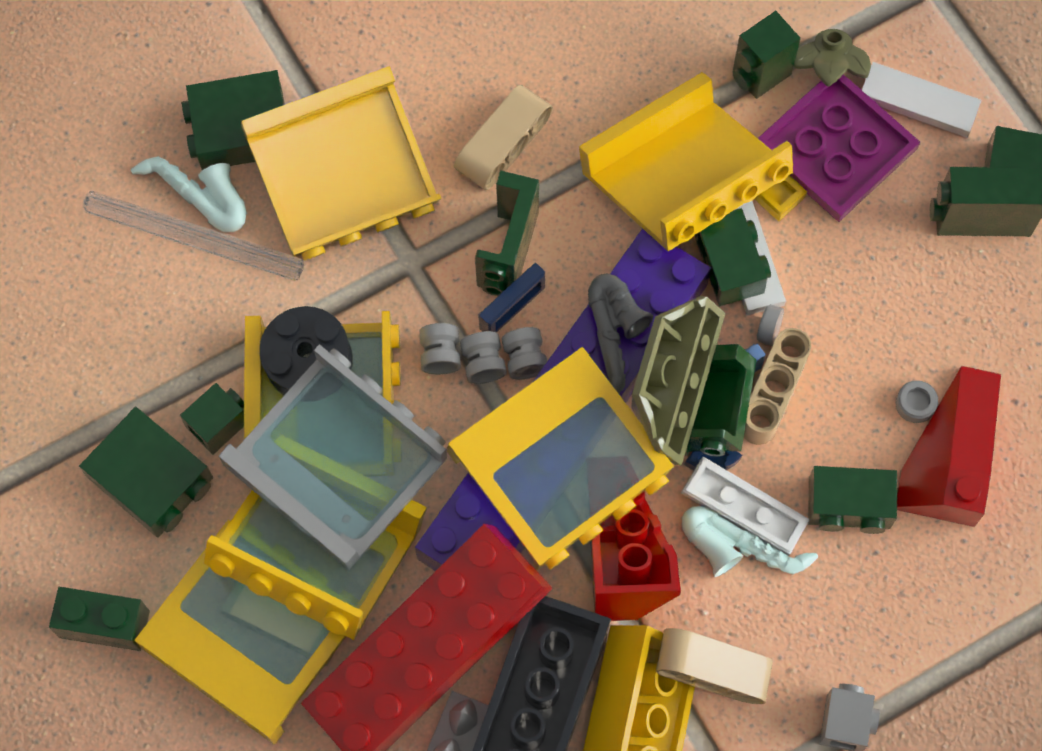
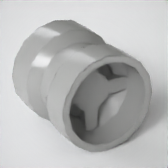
[419,323,461,375]
[502,327,547,380]
[460,331,507,384]

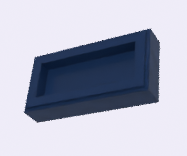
[478,262,545,333]

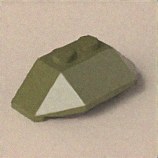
[631,296,726,466]

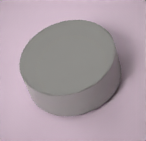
[757,304,784,346]
[895,381,938,423]

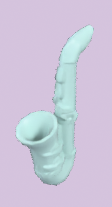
[131,156,247,232]
[681,506,818,577]

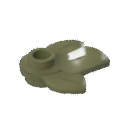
[794,29,871,87]

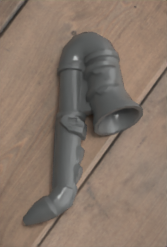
[588,273,654,406]

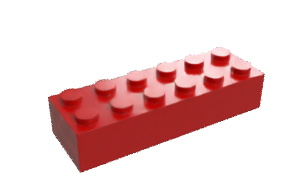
[301,524,553,751]

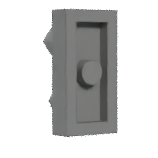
[427,691,489,751]

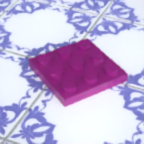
[758,74,920,222]

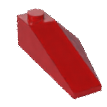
[897,366,1001,527]
[586,457,681,621]

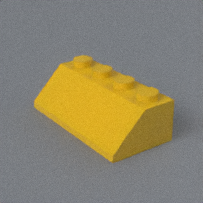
[583,625,695,751]

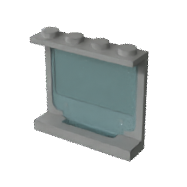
[219,344,447,571]

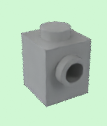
[819,684,880,751]

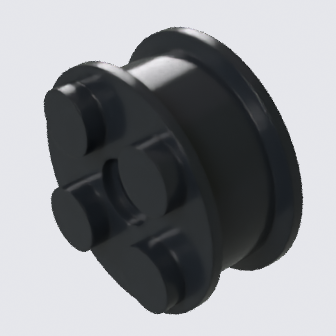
[259,306,353,402]

